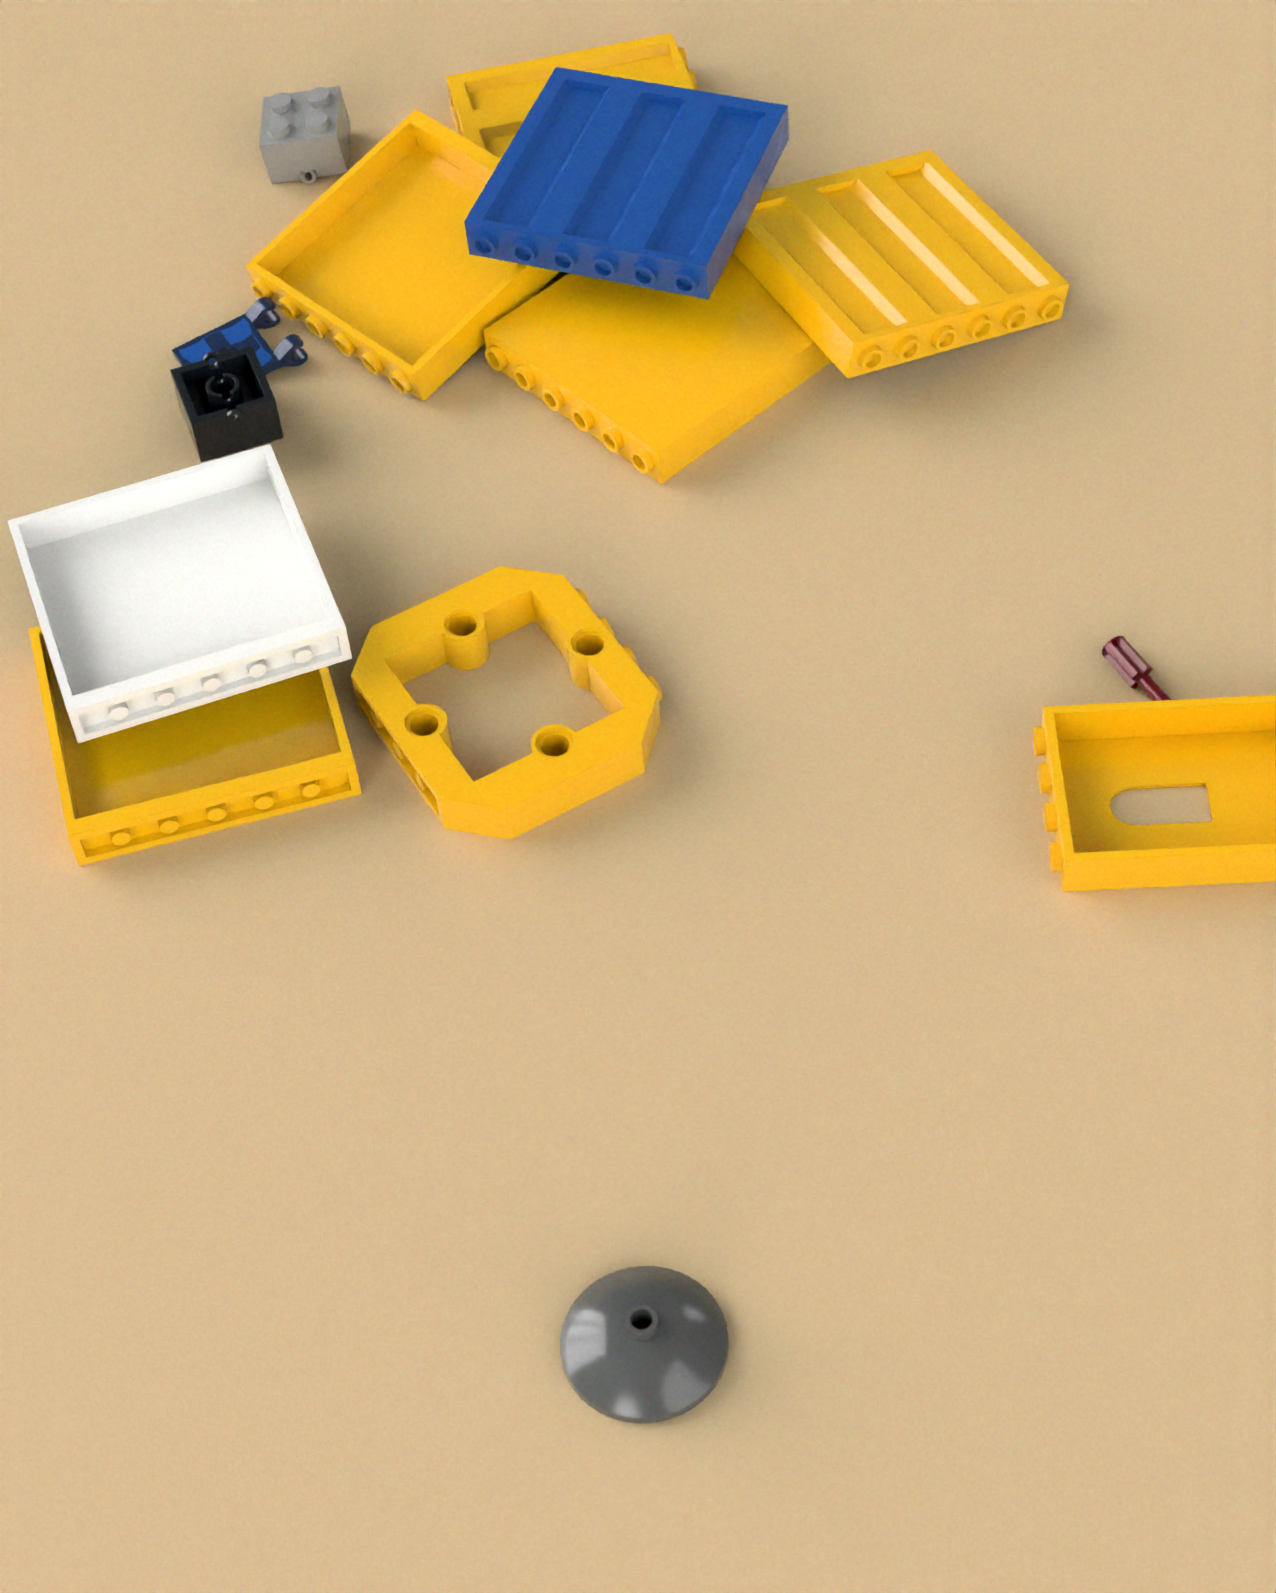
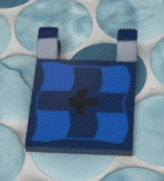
[172,297,308,375]

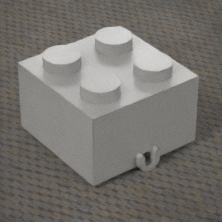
[259,86,351,184]

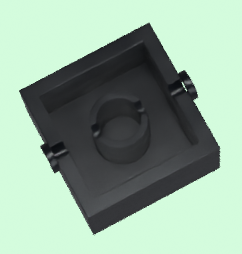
[170,346,284,462]

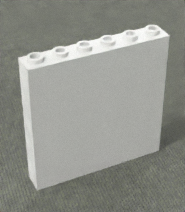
[8,444,352,743]

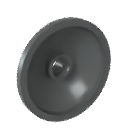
[560,1266,729,1424]

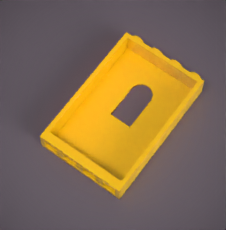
[1033,695,1276,892]

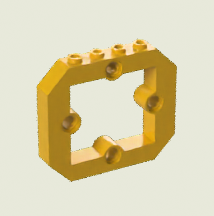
[351,566,663,840]

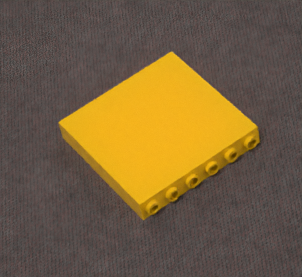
[245,109,560,402]
[483,253,832,484]
[28,626,362,866]

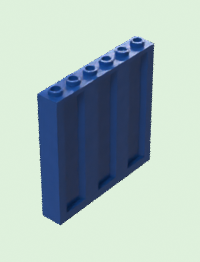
[464,67,789,299]

